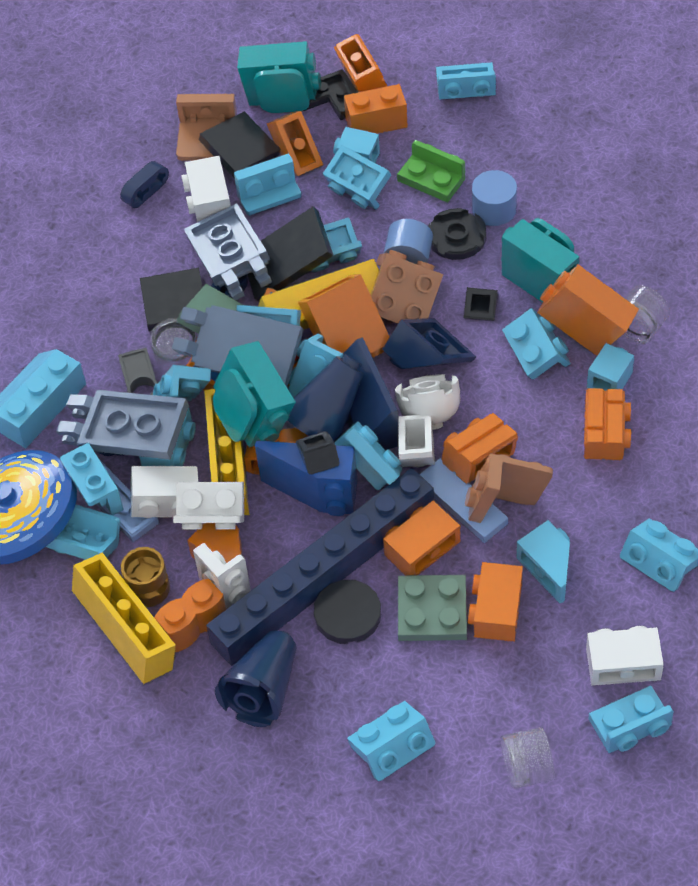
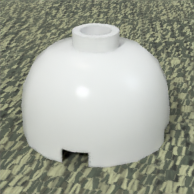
[395,374,460,430]

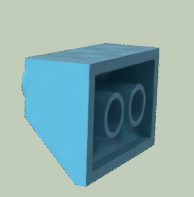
[0,349,86,449]

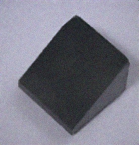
[464,287,498,321]
[296,431,340,475]

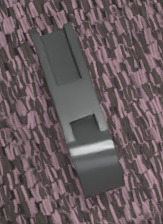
[118,347,158,395]

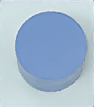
[472,170,517,226]
[383,219,433,264]

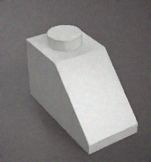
[399,415,435,467]

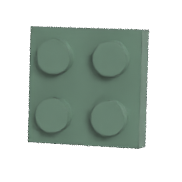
[398,575,467,641]

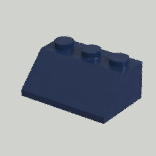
[342,337,399,451]

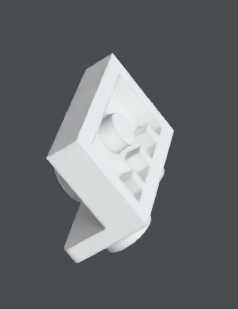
[173,482,244,529]
[193,543,251,609]

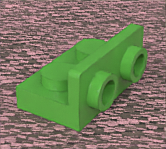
[397,140,465,203]

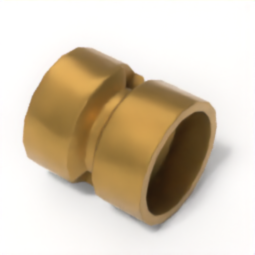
[121,547,170,607]

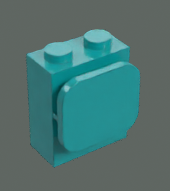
[237,41,321,113]
[501,218,580,303]
[213,341,296,448]

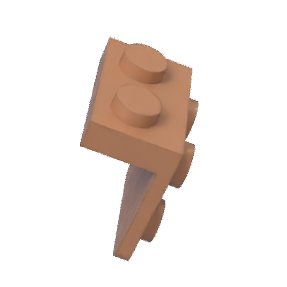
[176,94,237,161]
[371,250,444,324]
[465,453,553,523]

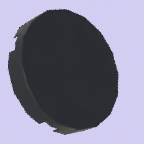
[428,208,486,260]
[314,580,381,644]

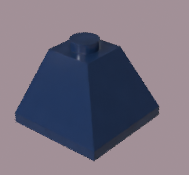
[382,318,476,369]

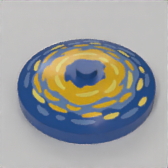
[0,450,77,565]

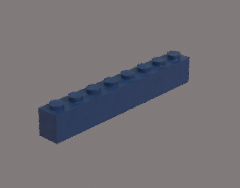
[206,468,434,666]

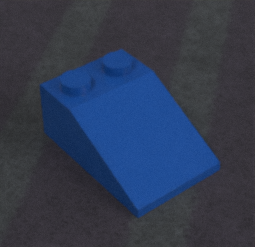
[255,441,358,516]

